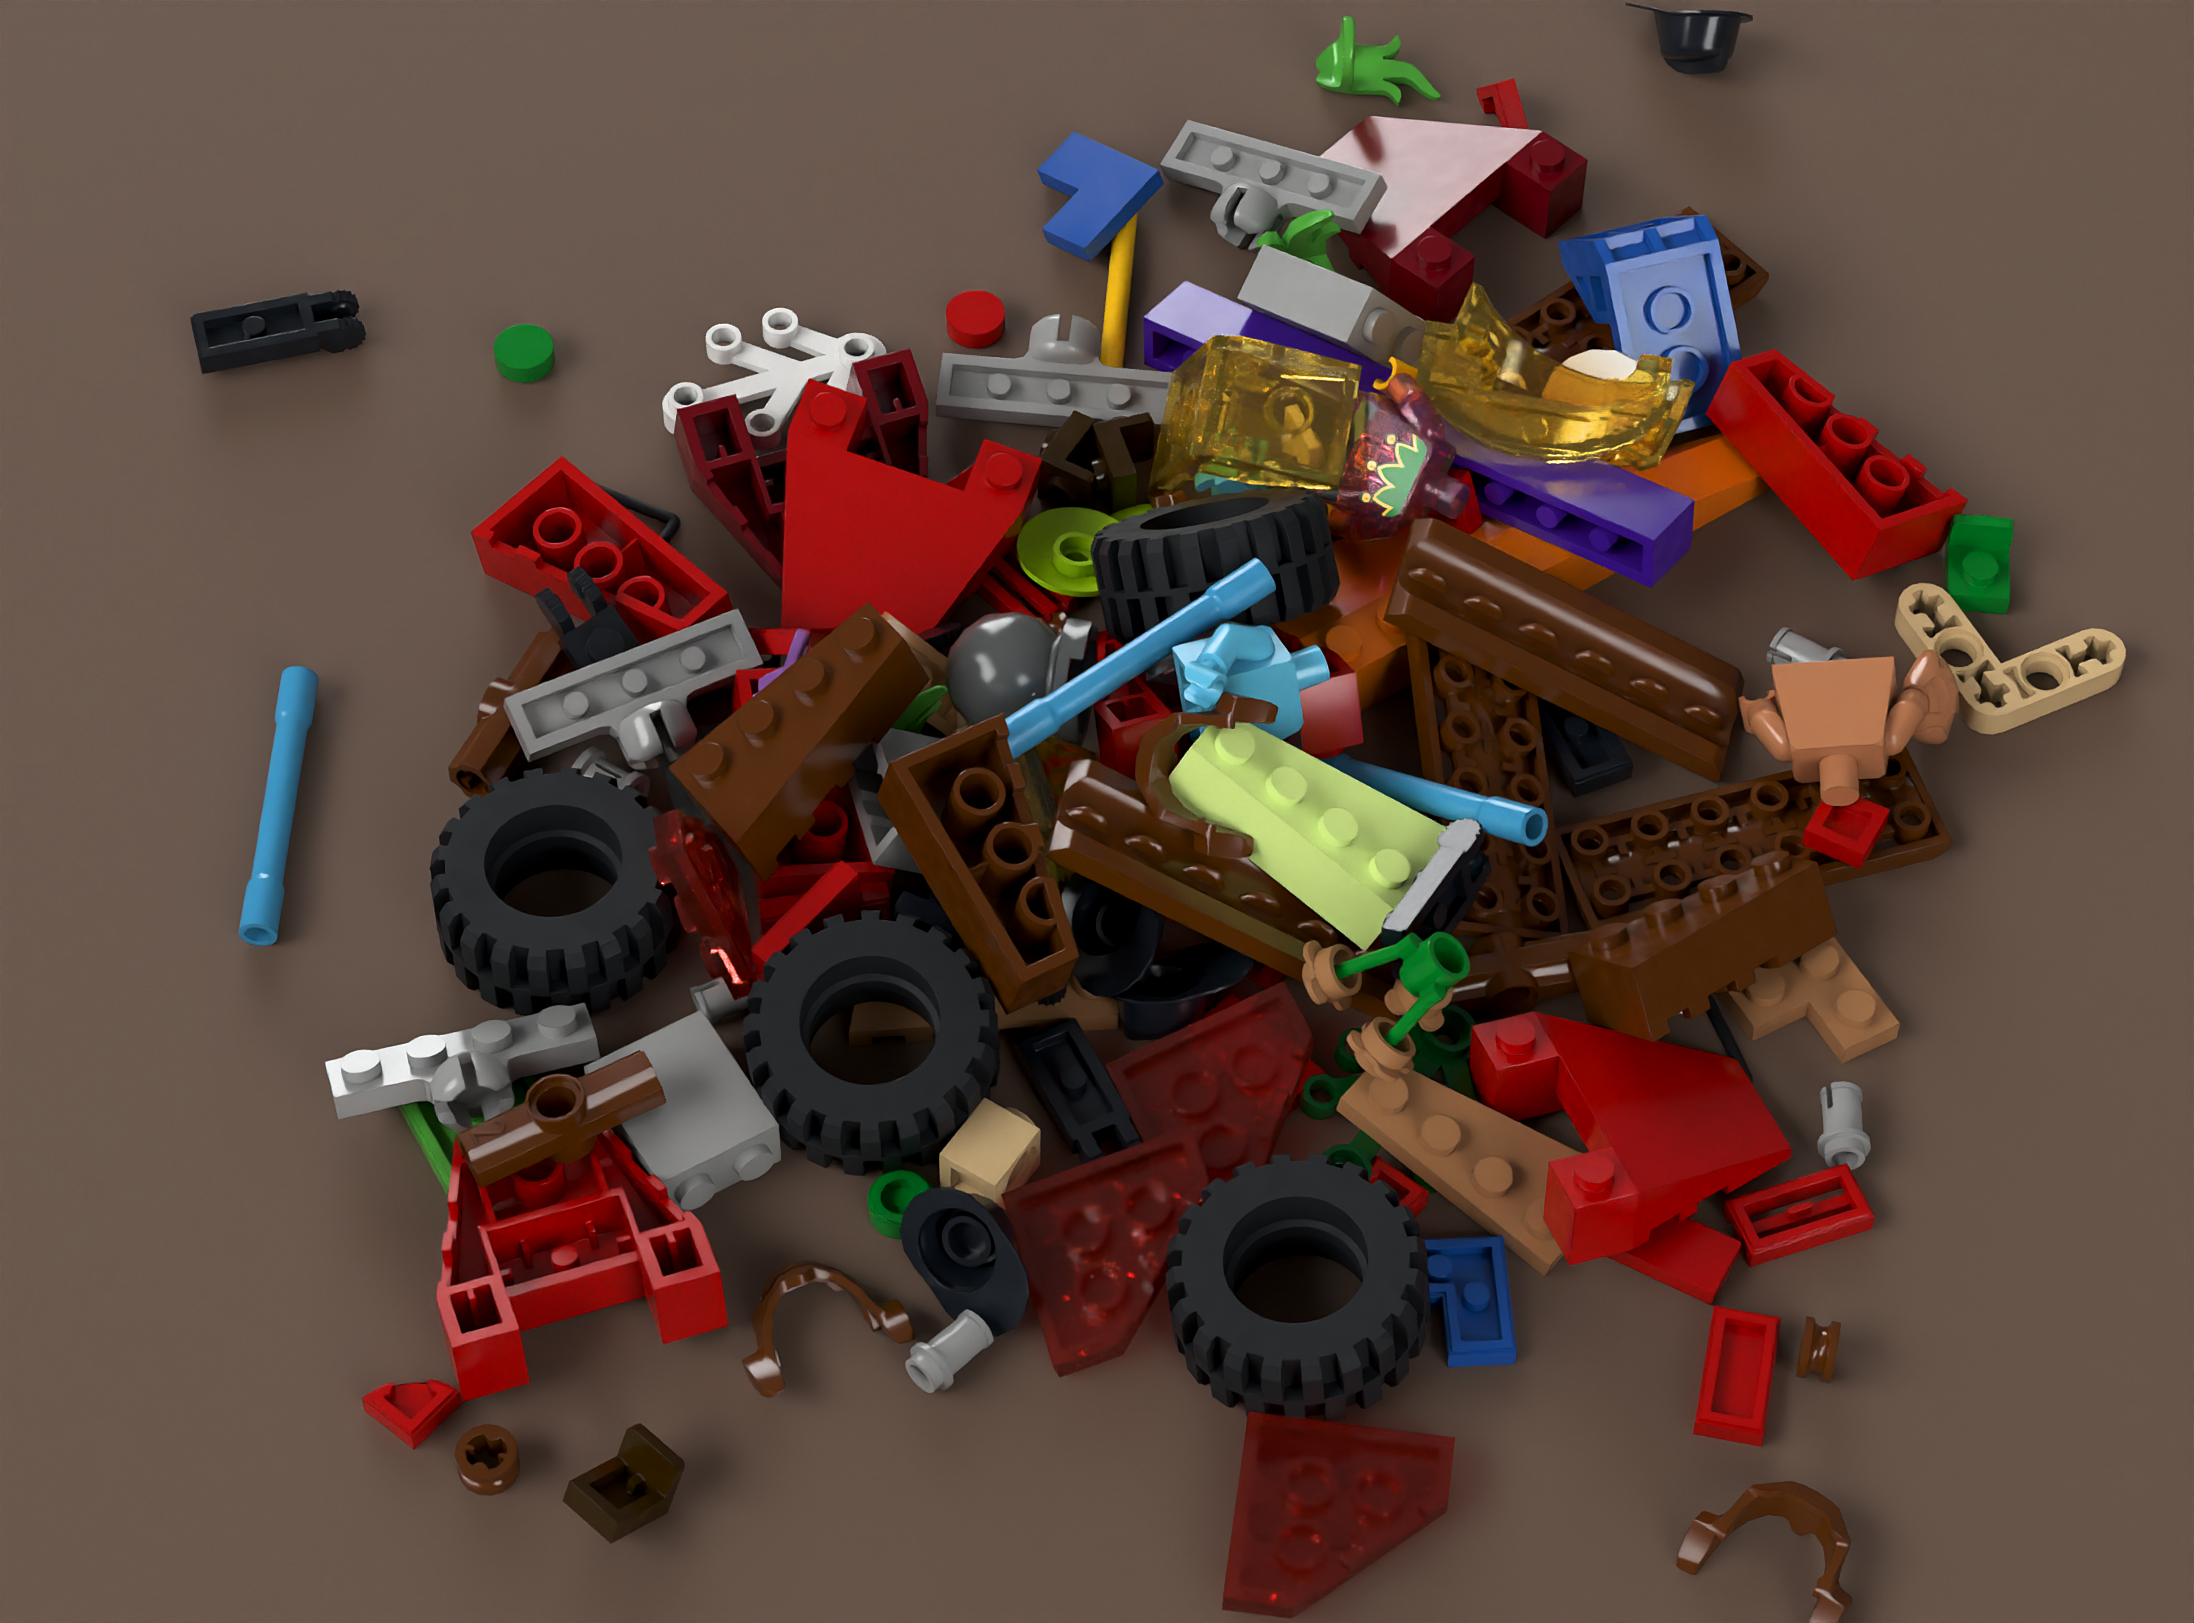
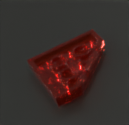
[648,809,757,1000]
[1105,981,1315,1217]
[1001,1125,1211,1378]
[1222,1412,1455,1619]

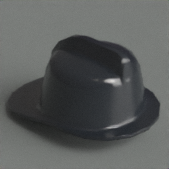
[1626,3,1753,74]
[1062,872,1165,997]
[1113,942,1254,1041]
[900,1187,1030,1337]

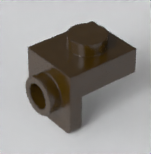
[1038,410,1097,510]
[1087,412,1154,514]
[562,1423,685,1544]

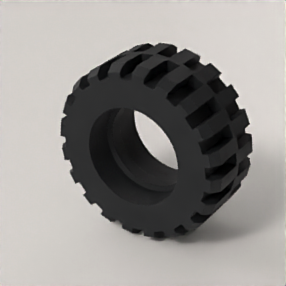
[1090,486,1340,645]
[430,767,684,1016]
[743,910,1000,1176]
[1165,1153,1430,1425]

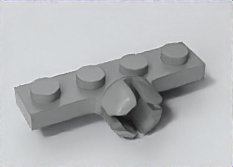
[1160,120,1388,253]
[936,314,1182,437]
[503,608,764,771]
[325,1003,600,1133]

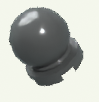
[945,612,1098,746]

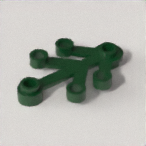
[1299,1004,1477,1193]

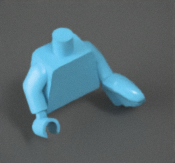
[1172,623,1330,745]

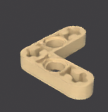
[1895,583,2126,735]

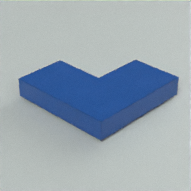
[1037,132,1164,262]
[1423,1236,1517,1367]

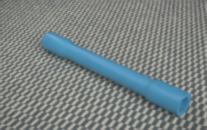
[1005,558,1276,760]
[238,666,319,946]
[1317,753,1548,846]

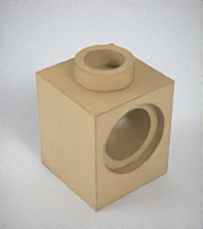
[939,1097,1040,1210]

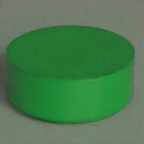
[494,324,555,383]
[867,1170,932,1239]

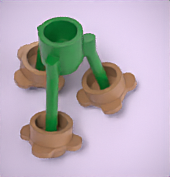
[1302,932,1470,1083]

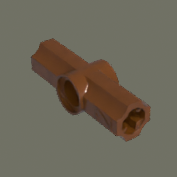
[448,628,576,798]
[1449,930,1592,1019]
[456,1050,667,1188]

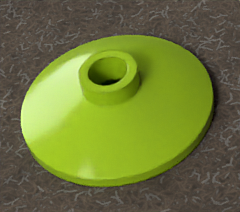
[1016,507,1119,597]

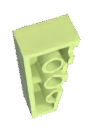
[1168,723,1446,951]

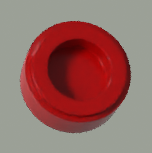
[946,290,1005,348]

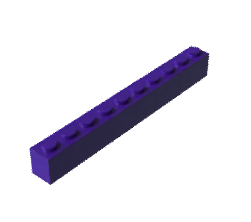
[1143,281,1695,588]

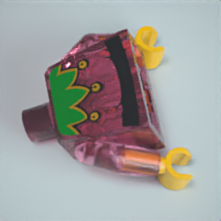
[1314,356,1470,542]

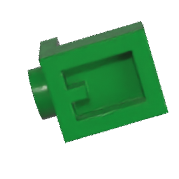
[1944,514,2014,614]

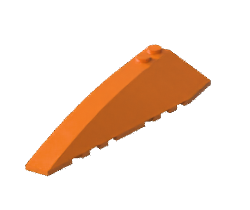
[1270,433,1771,712]

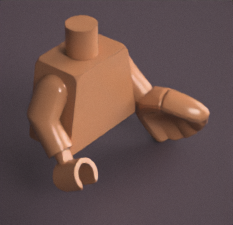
[1738,649,1960,806]

